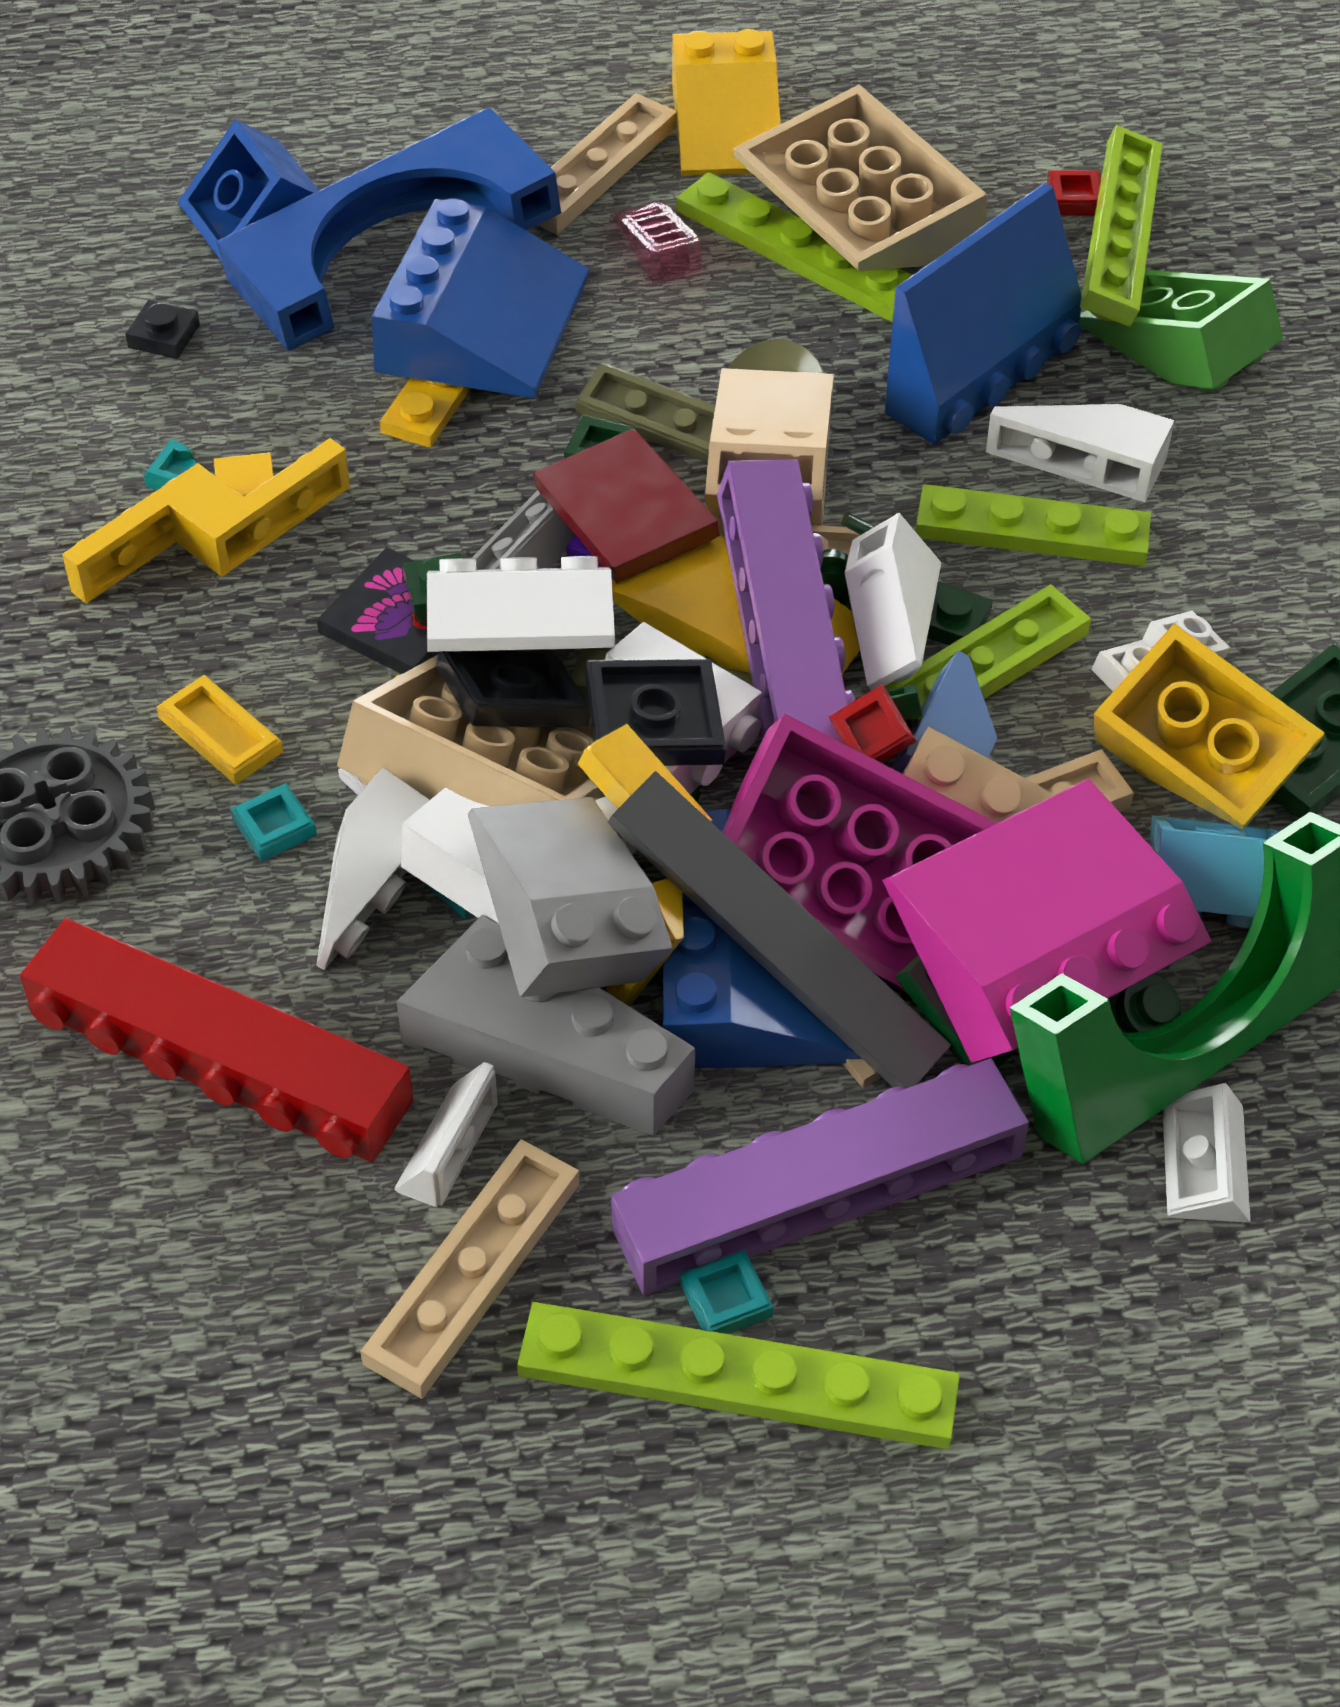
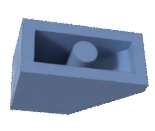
[891,651,998,774]

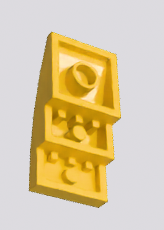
[612,535,860,674]

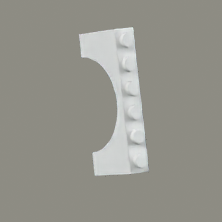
[401,622,762,924]

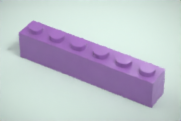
[717,459,855,744]
[611,1058,1029,1297]

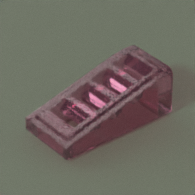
[613,200,702,284]

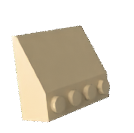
[733,84,987,271]
[337,655,605,806]

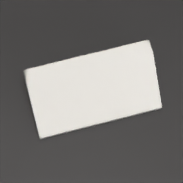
[394,1062,498,1207]
[1163,1083,1251,1222]

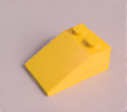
[672,29,780,176]
[1094,623,1325,830]

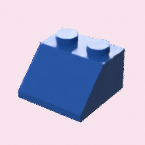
[178,119,319,261]

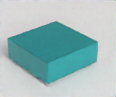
[230,783,317,862]
[679,1249,774,1334]

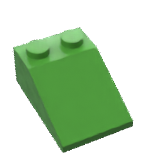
[1079,270,1283,391]

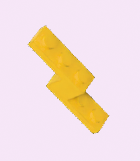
[62,438,350,604]

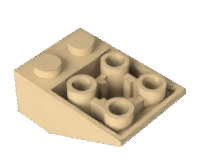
[705,368,834,526]

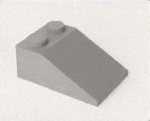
[467,797,673,997]

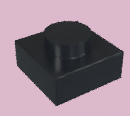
[125,299,200,359]

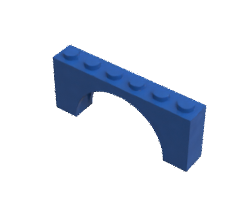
[216,107,561,351]

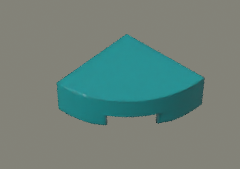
[144,439,197,490]

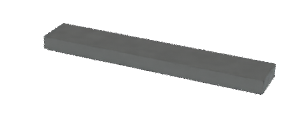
[607,771,951,1088]

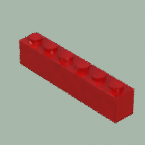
[20,917,414,1163]

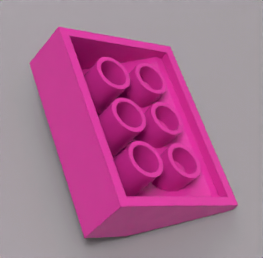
[722,713,997,994]
[882,779,1212,1063]

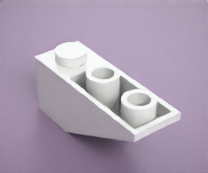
[845,513,941,690]
[316,767,430,970]

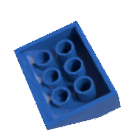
[885,183,1082,445]
[372,199,589,398]
[663,809,862,1068]

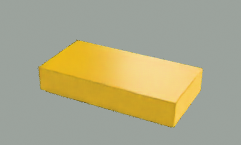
[156,675,283,785]

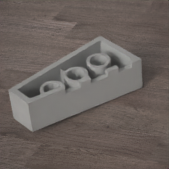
[396,914,695,1136]

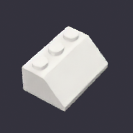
[427,556,615,652]

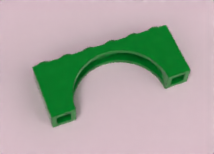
[1010,812,1340,1164]

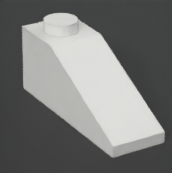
[986,404,1174,502]

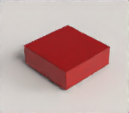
[1047,170,1101,216]
[829,684,917,763]

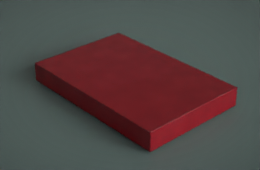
[533,428,720,583]

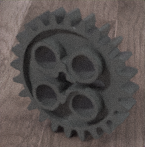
[0,727,155,905]

